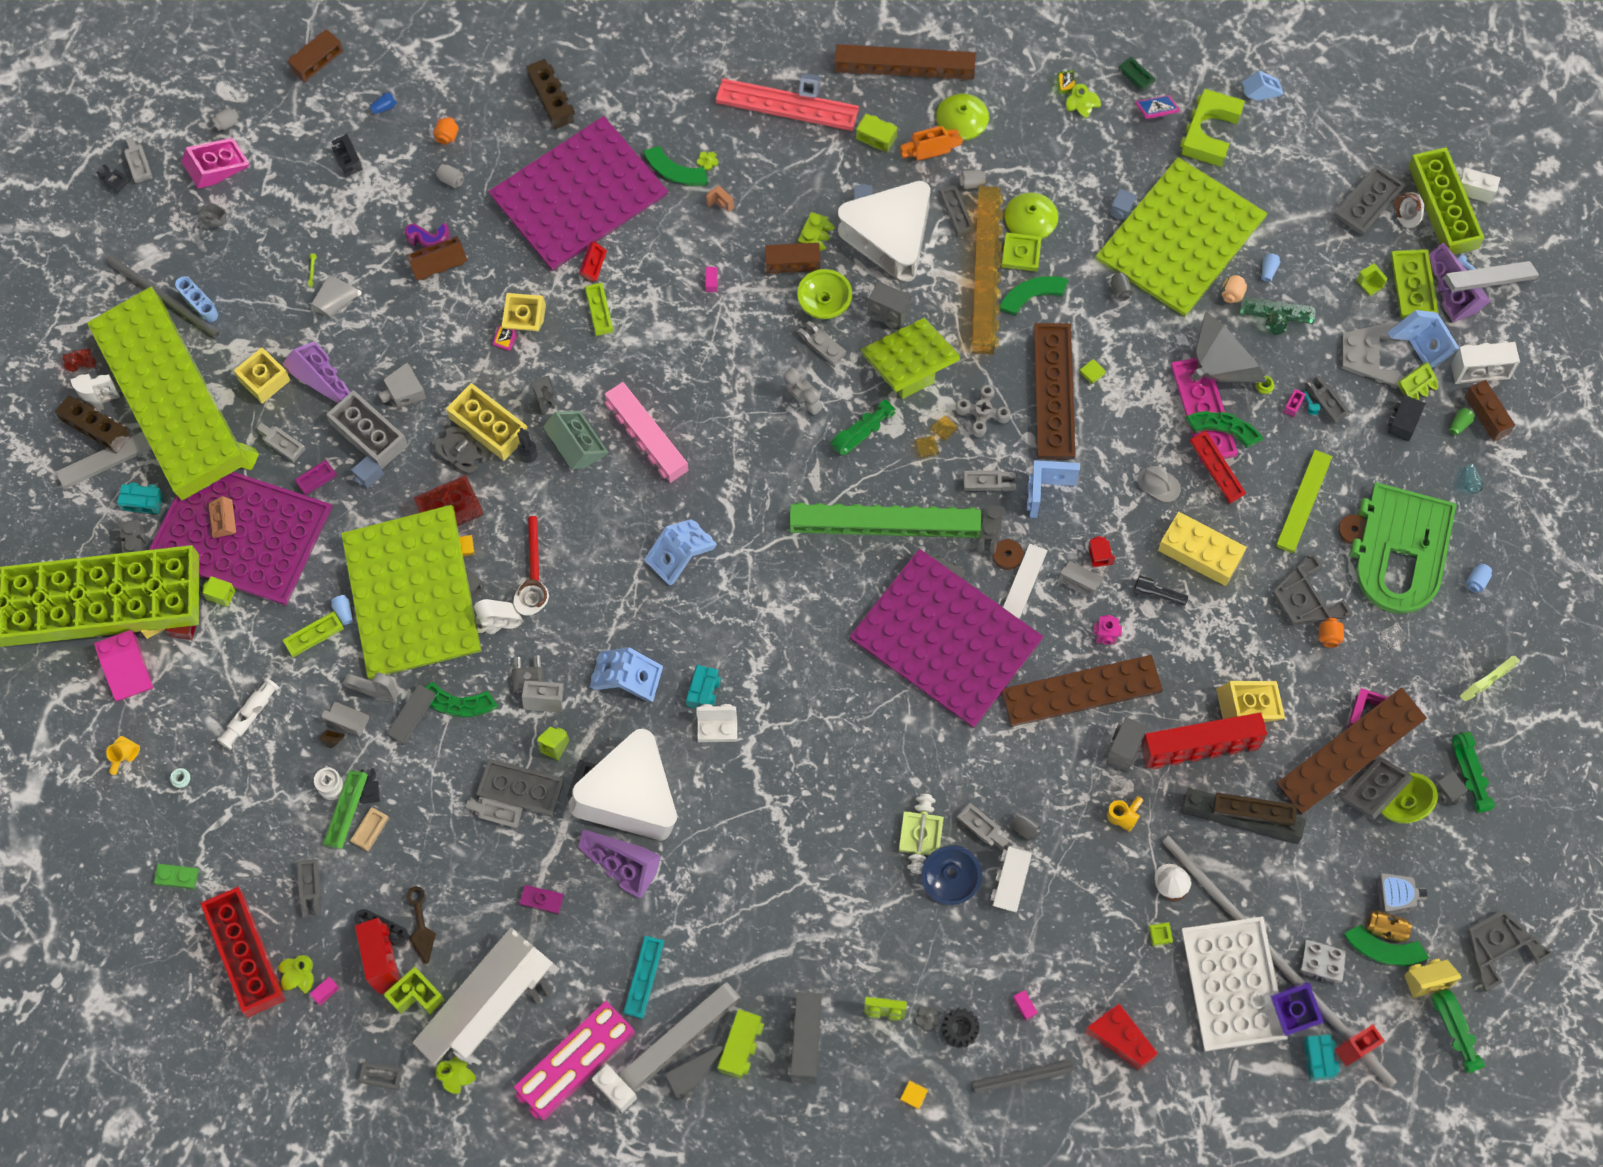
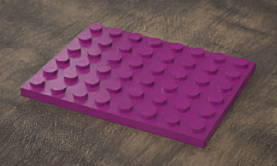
[489,116,668,272]
[149,472,333,606]
[850,549,1044,728]

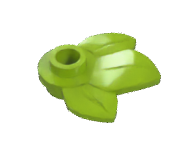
[1066,84,1101,118]
[278,955,314,994]
[435,1056,476,1094]

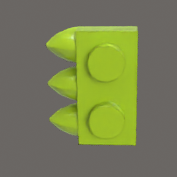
[798,212,835,251]
[1397,362,1438,400]

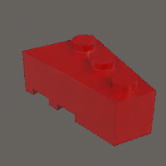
[355,918,401,994]
[1084,1004,1158,1070]

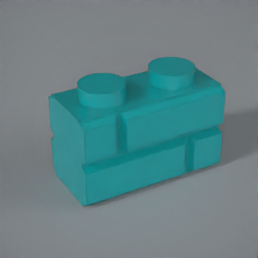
[117,482,163,515]
[686,665,722,709]
[1303,1035,1340,1082]

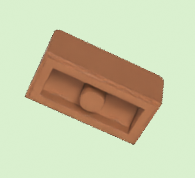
[208,496,236,538]

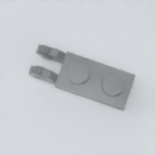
[798,321,846,366]
[963,471,1016,491]

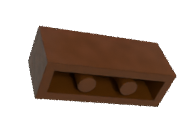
[287,29,343,83]
[407,236,468,280]
[765,242,821,274]
[1464,380,1515,442]

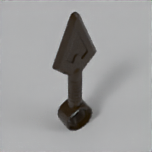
[407,886,436,964]

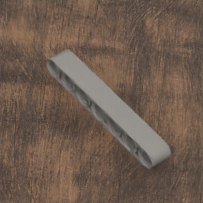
[620,982,741,1092]

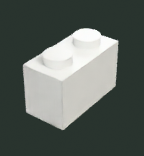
[1460,168,1500,204]
[592,1065,637,1113]

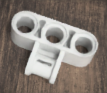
[474,599,523,634]

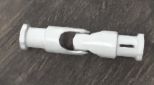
[216,678,279,750]

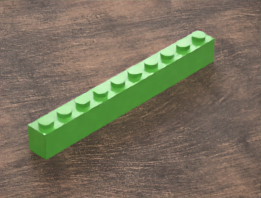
[790,503,981,538]

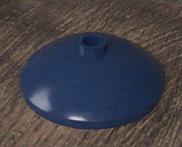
[921,845,982,905]

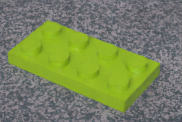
[1390,249,1439,319]

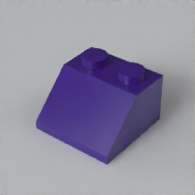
[1270,982,1324,1036]

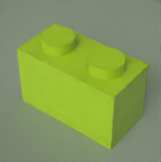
[856,113,898,153]

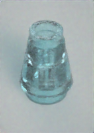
[1464,464,1484,493]

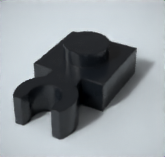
[96,164,130,193]
[359,768,380,804]

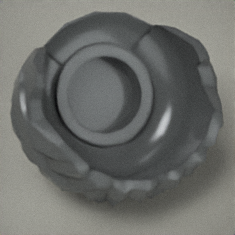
[199,203,227,228]

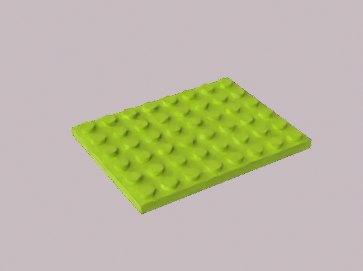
[1096,157,1267,317]
[341,505,482,679]

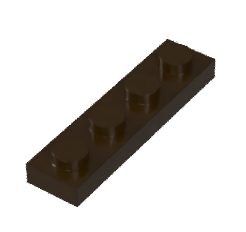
[1213,792,1297,826]

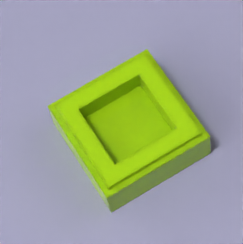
[1079,359,1106,385]
[1148,922,1173,947]

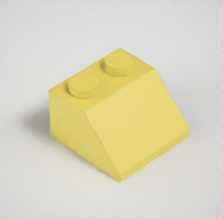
[502,293,546,331]
[1404,959,1461,998]

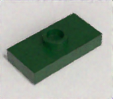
[1118,57,1155,92]

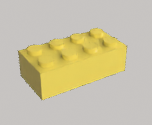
[446,383,528,461]
[1158,512,1247,586]

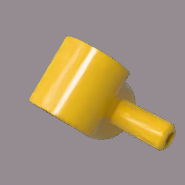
[106,736,140,775]
[1107,796,1143,832]

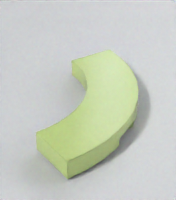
[1460,656,1520,701]

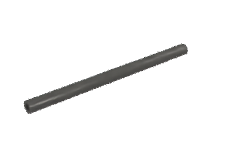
[106,255,220,338]

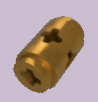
[1366,910,1412,943]

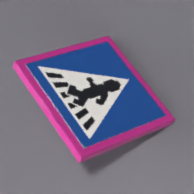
[1135,95,1180,118]

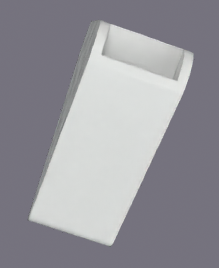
[838,181,930,282]
[569,729,677,841]

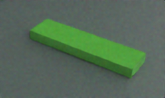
[323,770,368,849]

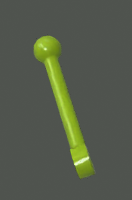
[308,253,317,287]

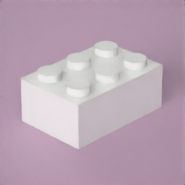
[1451,341,1520,384]

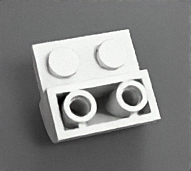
[70,374,120,410]

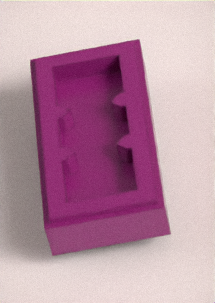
[295,460,337,496]
[519,885,564,915]

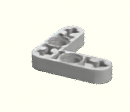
[343,673,399,703]

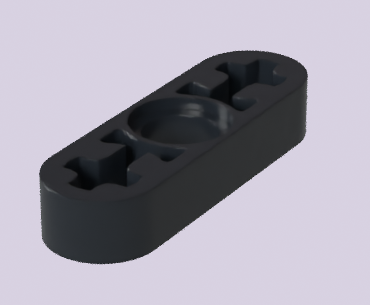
[354,909,409,946]

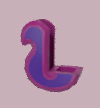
[404,222,451,249]

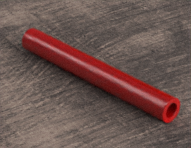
[528,516,539,581]

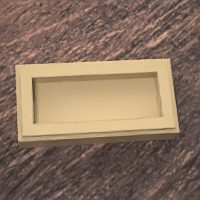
[350,807,389,852]

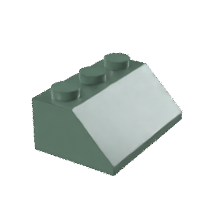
[543,411,609,469]

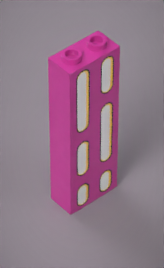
[514,1001,635,1121]

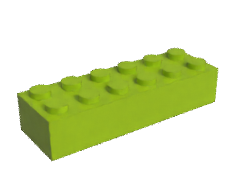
[1408,147,1484,255]

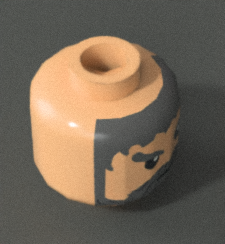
[1220,275,1247,303]

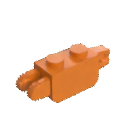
[900,126,963,161]

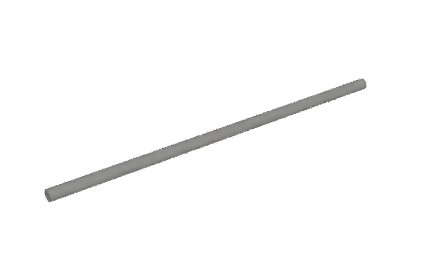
[1162,836,1397,1089]

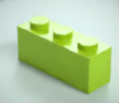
[718,1009,764,1079]

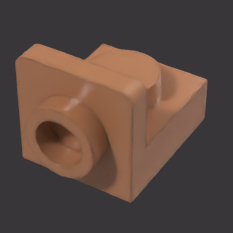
[706,186,734,212]

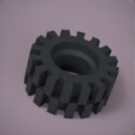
[942,1008,980,1048]

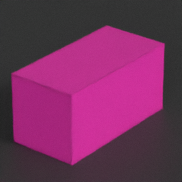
[706,267,718,292]
[1284,389,1306,417]
[310,977,340,1006]
[1013,990,1038,1021]

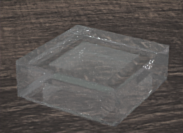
[1379,624,1407,650]

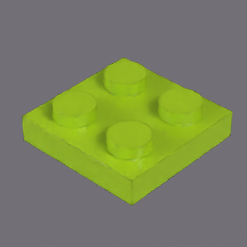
[1002,233,1042,272]
[864,997,907,1021]

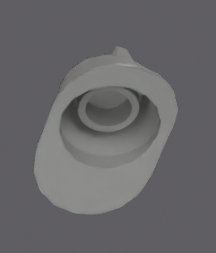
[1137,466,1181,502]

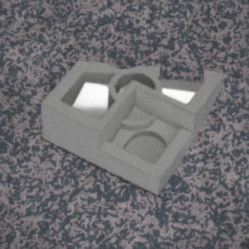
[312,275,362,318]

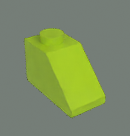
[537,727,569,761]

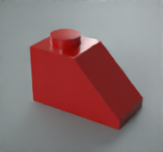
[1334,1024,1386,1067]

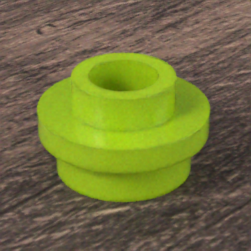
[1255,376,1274,394]

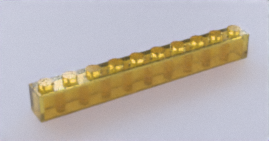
[972,186,1003,355]

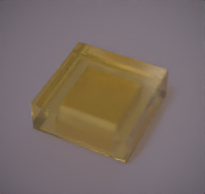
[932,415,958,441]
[916,435,939,458]

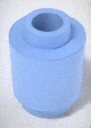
[1466,563,1492,593]

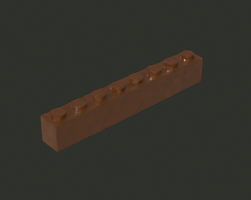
[835,44,976,80]

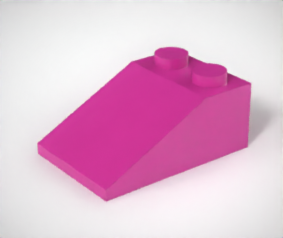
[181,138,250,188]
[94,630,154,702]

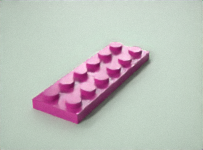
[1171,358,1238,464]

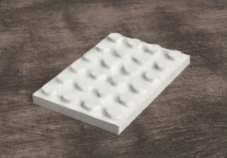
[1182,917,1288,1052]

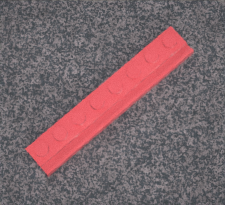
[716,78,859,131]

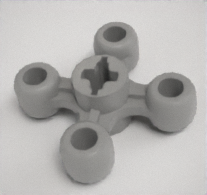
[783,368,823,415]
[956,385,1011,438]

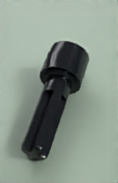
[517,428,538,463]
[1134,575,1188,606]

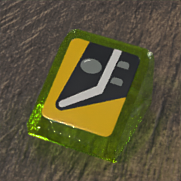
[1056,70,1076,94]

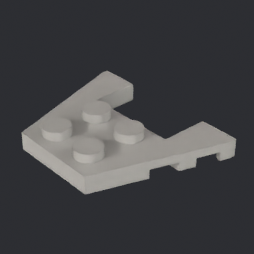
[1342,322,1399,389]

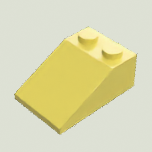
[1216,681,1285,722]

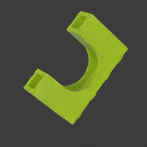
[1180,88,1245,167]

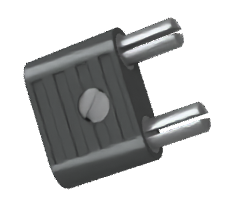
[512,655,544,694]

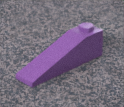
[1429,243,1491,322]
[283,341,350,403]
[579,830,661,898]

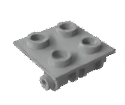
[1299,940,1346,985]

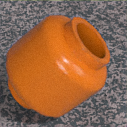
[433,117,459,145]
[1318,618,1344,648]

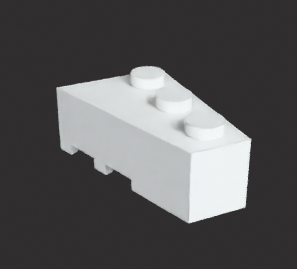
[990,846,1032,912]

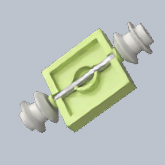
[899,794,944,874]

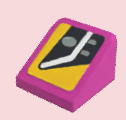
[493,324,517,351]

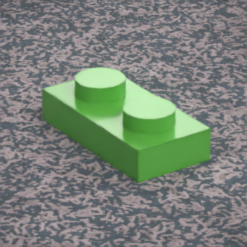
[154,864,199,890]

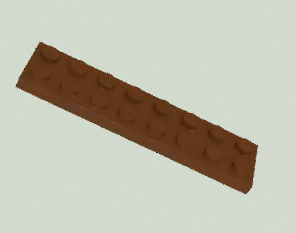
[1034,323,1076,459]
[1002,655,1163,727]
[1276,687,1427,815]

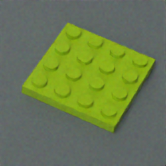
[861,318,960,392]

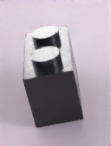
[1388,395,1426,442]

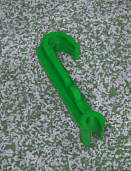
[830,399,896,455]
[1452,731,1495,813]
[1430,988,1485,1073]

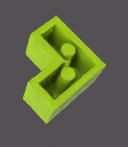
[384,967,445,1015]

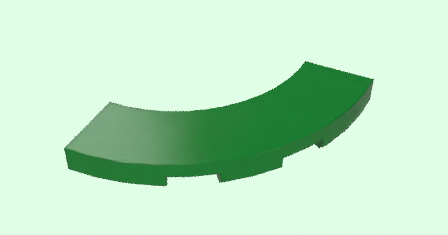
[644,146,709,187]
[999,276,1069,316]
[1185,411,1263,449]
[425,681,498,717]
[1343,924,1430,966]

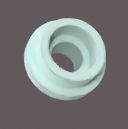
[170,768,190,788]

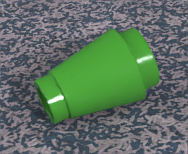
[1449,407,1475,436]

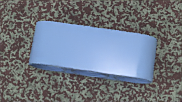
[175,276,218,323]

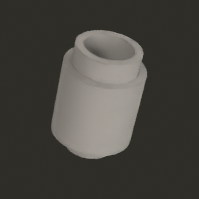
[212,107,240,131]
[436,164,464,188]
[959,170,986,189]

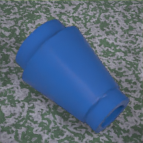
[370,92,397,115]

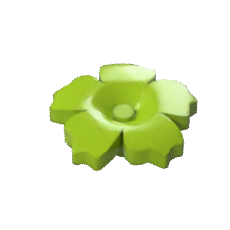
[697,151,719,171]

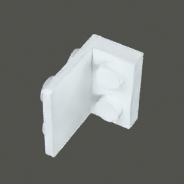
[696,704,737,742]

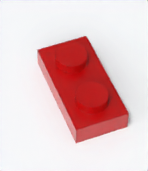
[579,241,607,282]

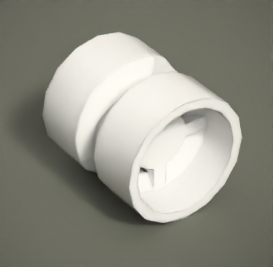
[314,768,344,800]

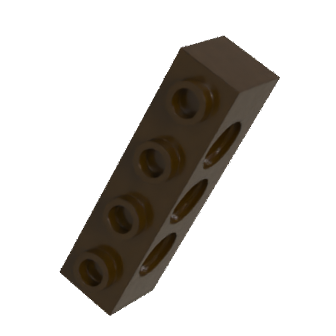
[526,59,575,130]
[54,395,131,454]

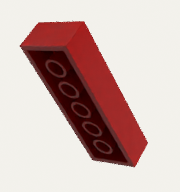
[1141,712,1268,769]
[200,886,286,1018]

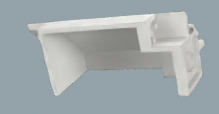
[412,928,559,1065]

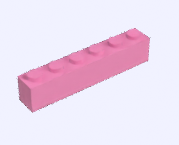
[605,382,689,483]

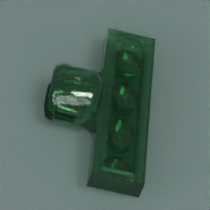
[1240,297,1315,335]

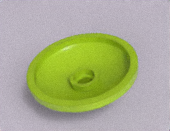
[936,93,989,140]
[1004,192,1058,239]
[797,269,852,319]
[1381,773,1438,823]

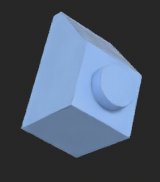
[1242,70,1284,101]

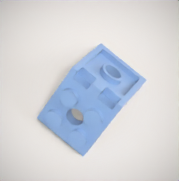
[1387,310,1459,370]
[1026,460,1080,518]
[644,519,717,585]
[589,647,663,702]

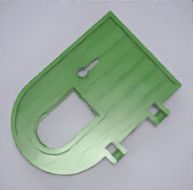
[1348,482,1457,614]

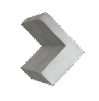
[1059,561,1103,597]
[522,681,564,712]
[321,702,370,737]

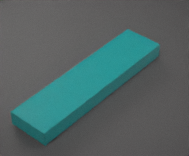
[623,936,665,1020]

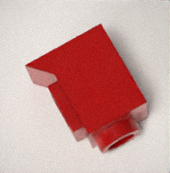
[1088,536,1116,568]

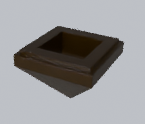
[319,730,345,749]

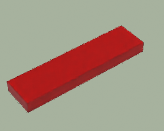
[1189,430,1246,504]

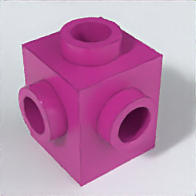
[1093,615,1122,645]

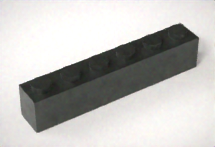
[1181,787,1306,844]

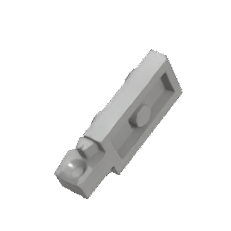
[124,136,153,183]
[257,423,306,463]
[466,797,523,828]
[957,803,1008,850]

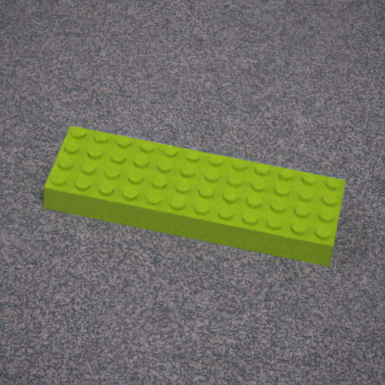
[87,286,248,501]
[0,545,199,647]

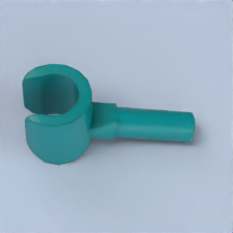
[1303,391,1320,415]

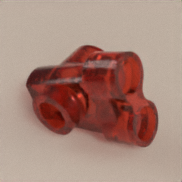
[62,348,96,372]

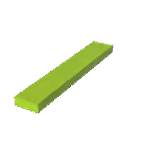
[1276,450,1333,554]

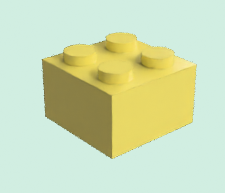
[233,347,290,404]

